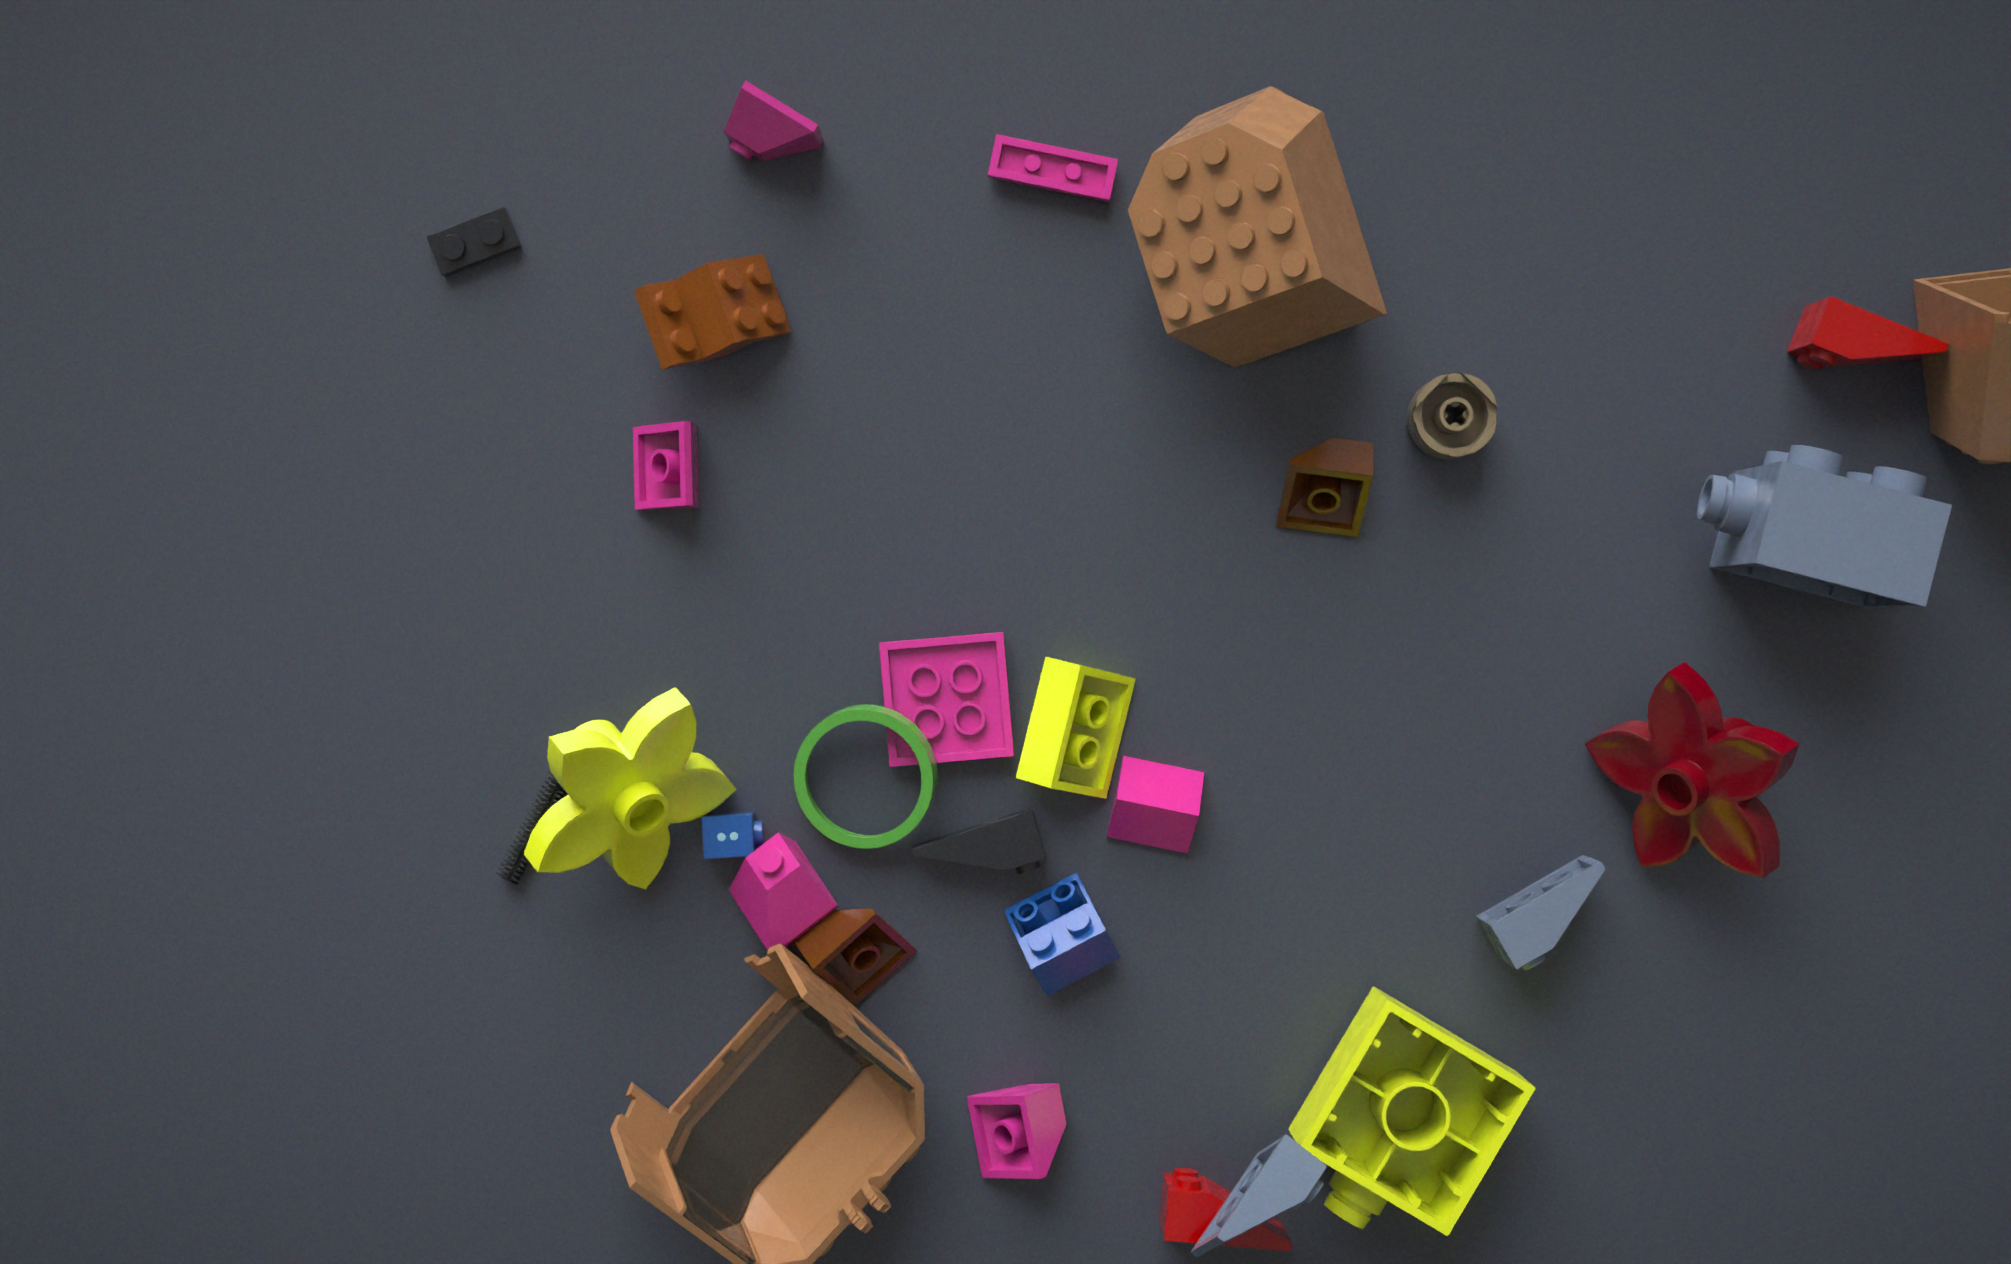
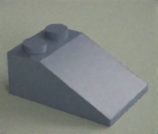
[1476,855,1606,970]
[1190,1134,1327,1258]

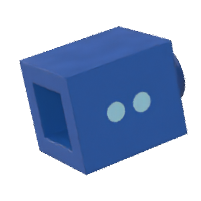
[701,811,764,859]

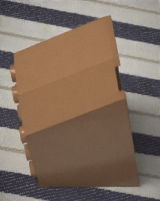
[1128,86,1387,368]
[1914,268,2011,464]

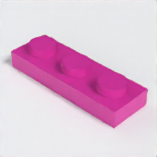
[988,134,1118,202]

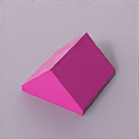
[633,421,700,510]
[1106,756,1204,854]

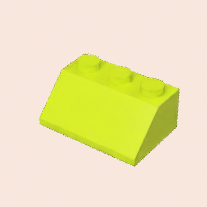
[1016,656,1136,799]

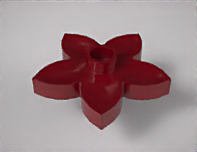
[1585,661,1800,878]

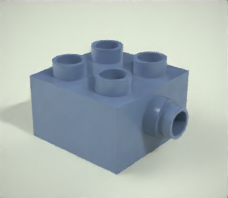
[1697,445,1952,608]

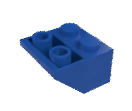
[1003,872,1121,996]

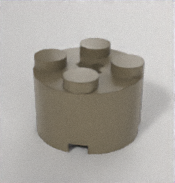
[1406,373,1497,460]

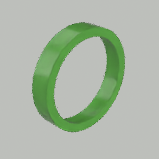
[794,704,938,849]

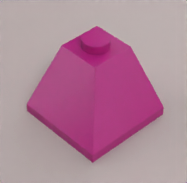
[724,80,824,161]
[729,832,839,951]
[967,1083,1067,1179]

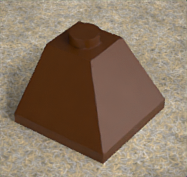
[1276,438,1373,537]
[794,908,917,1006]

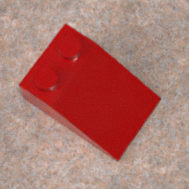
[1787,296,1949,370]
[1159,1168,1292,1251]

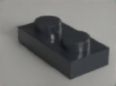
[427,206,522,277]

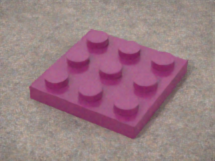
[879,632,1014,767]

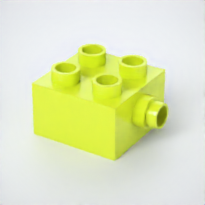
[1288,986,1536,1237]

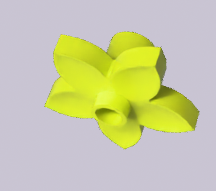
[524,687,737,890]

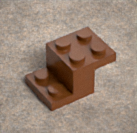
[634,254,792,370]

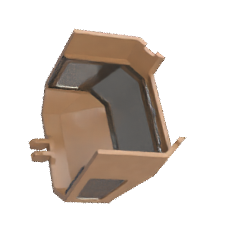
[610,943,925,1264]

